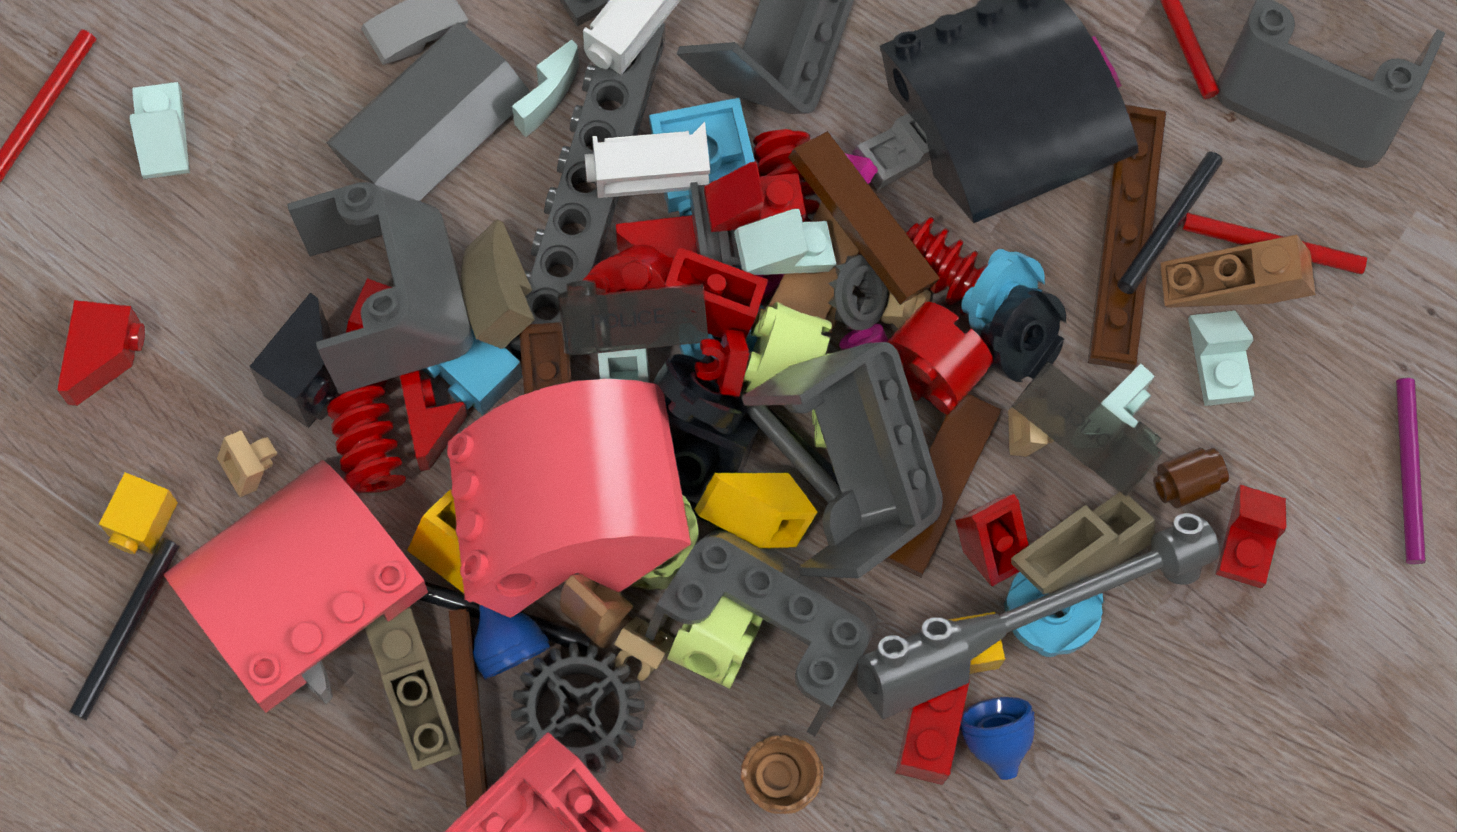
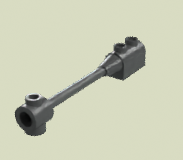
[857,513,1219,720]

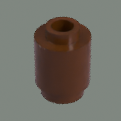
[1153,448,1229,509]

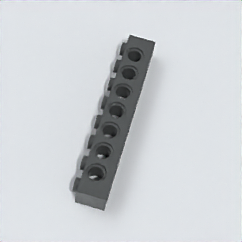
[510,23,666,360]

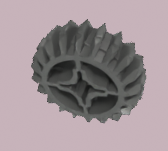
[511,643,645,774]

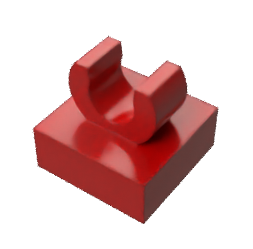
[695,329,750,396]

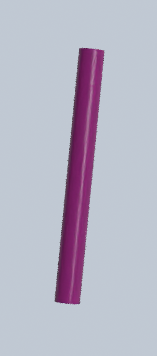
[1396,378,1426,565]

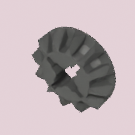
[828,255,889,330]

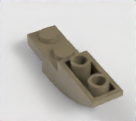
[365,606,461,771]

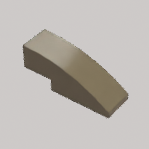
[461,219,535,349]
[1011,490,1155,595]

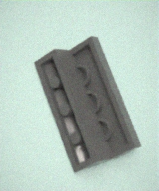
[326,22,530,201]

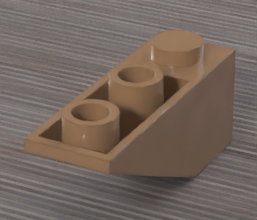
[1160,235,1316,308]

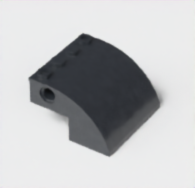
[879,0,1139,223]

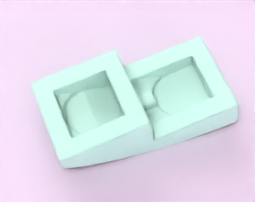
[512,40,579,137]

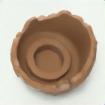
[741,735,823,814]

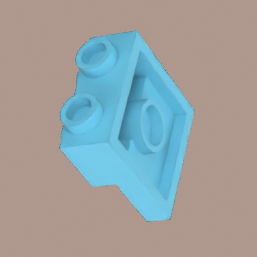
[649,98,755,216]

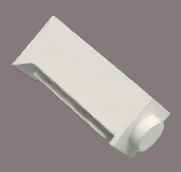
[583,0,680,75]
[584,122,710,198]

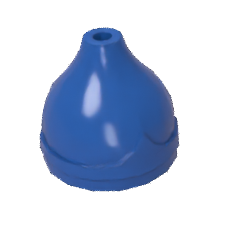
[473,605,551,679]
[960,697,1035,780]

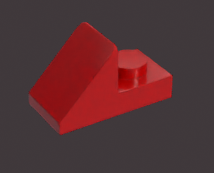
[704,161,806,232]
[400,370,467,471]
[1215,485,1287,589]

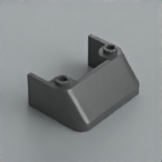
[676,0,854,114]
[1217,0,1445,168]
[287,182,474,394]
[742,342,943,578]

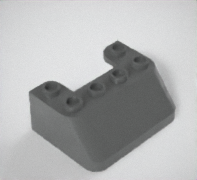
[645,527,878,736]

